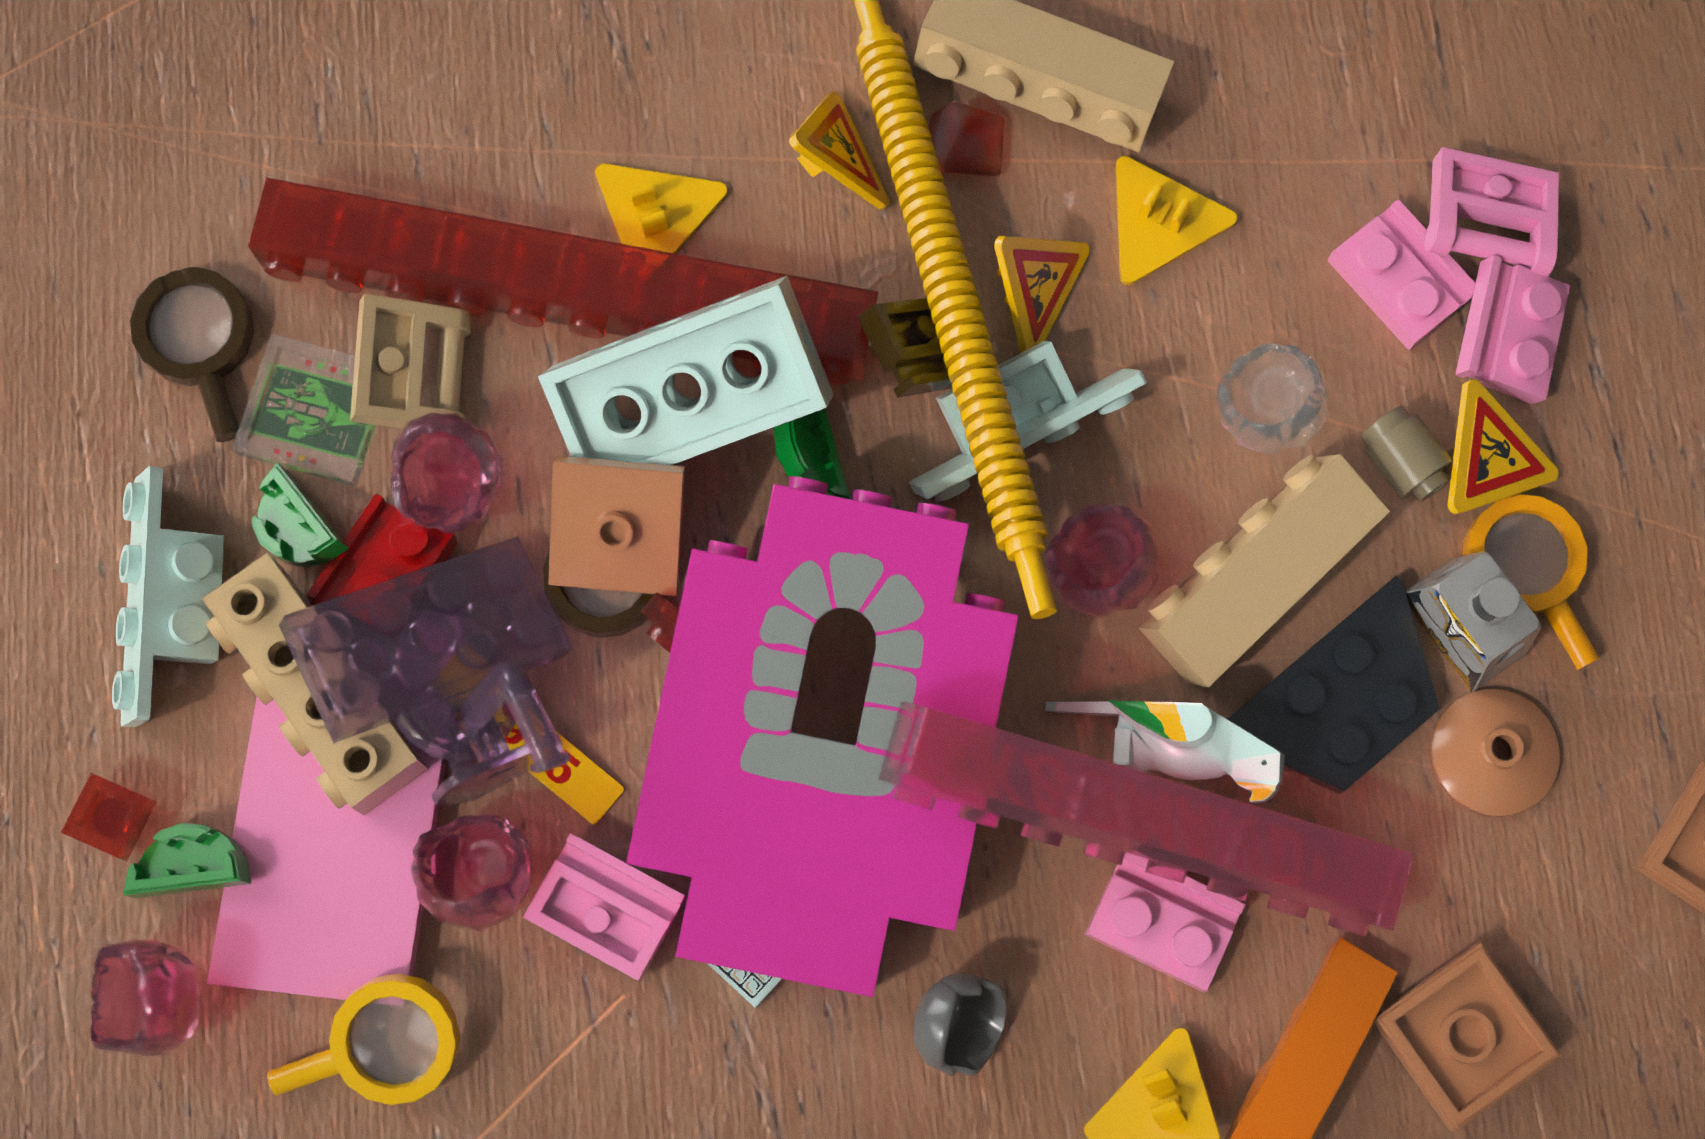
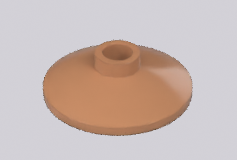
[1430,689,1560,817]

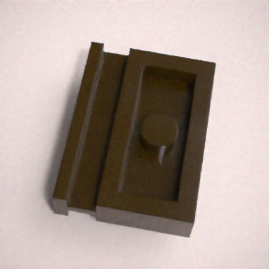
[857,298,952,398]

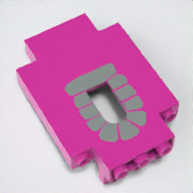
[626,476,1018,997]

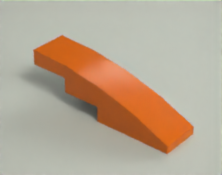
[1225,937,1398,1139]

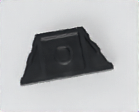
[1227,575,1440,794]

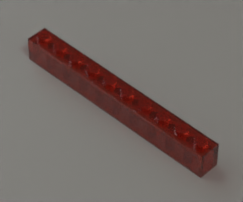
[248,177,879,385]

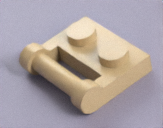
[350,294,472,438]

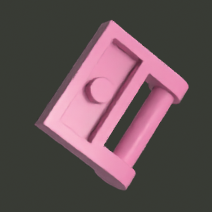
[1424,147,1559,276]

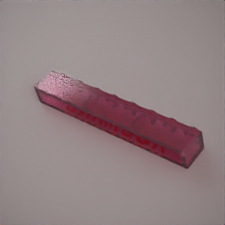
[879,701,1414,937]

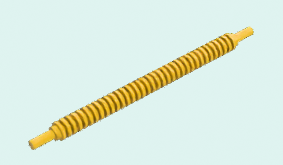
[854,0,1057,619]

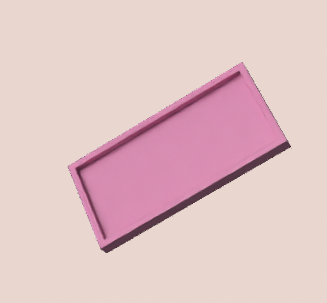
[207,601,467,1007]

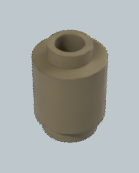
[1361,405,1453,502]

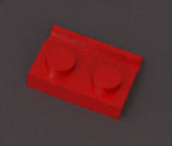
[306,494,457,645]

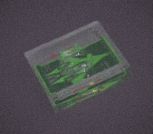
[232,334,376,487]

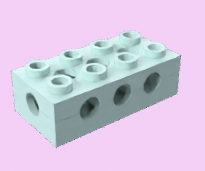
[538,276,834,465]

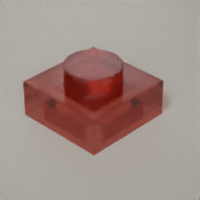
[640,592,679,653]
[61,773,157,861]

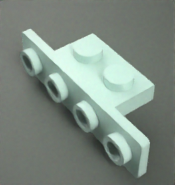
[909,341,1147,502]
[112,466,224,728]

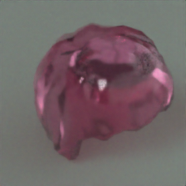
[390,413,503,534]
[1045,503,1158,618]
[410,813,532,932]
[90,939,201,1056]

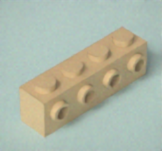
[913,0,1175,152]
[1138,454,1390,687]
[202,552,428,815]

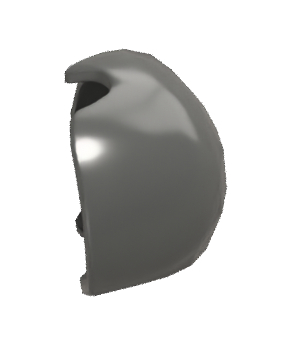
[913,973,1008,1076]

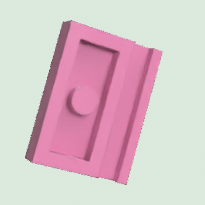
[1327,199,1475,350]
[1455,255,1570,405]
[523,833,687,982]
[1084,847,1246,992]

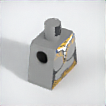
[1405,551,1541,692]

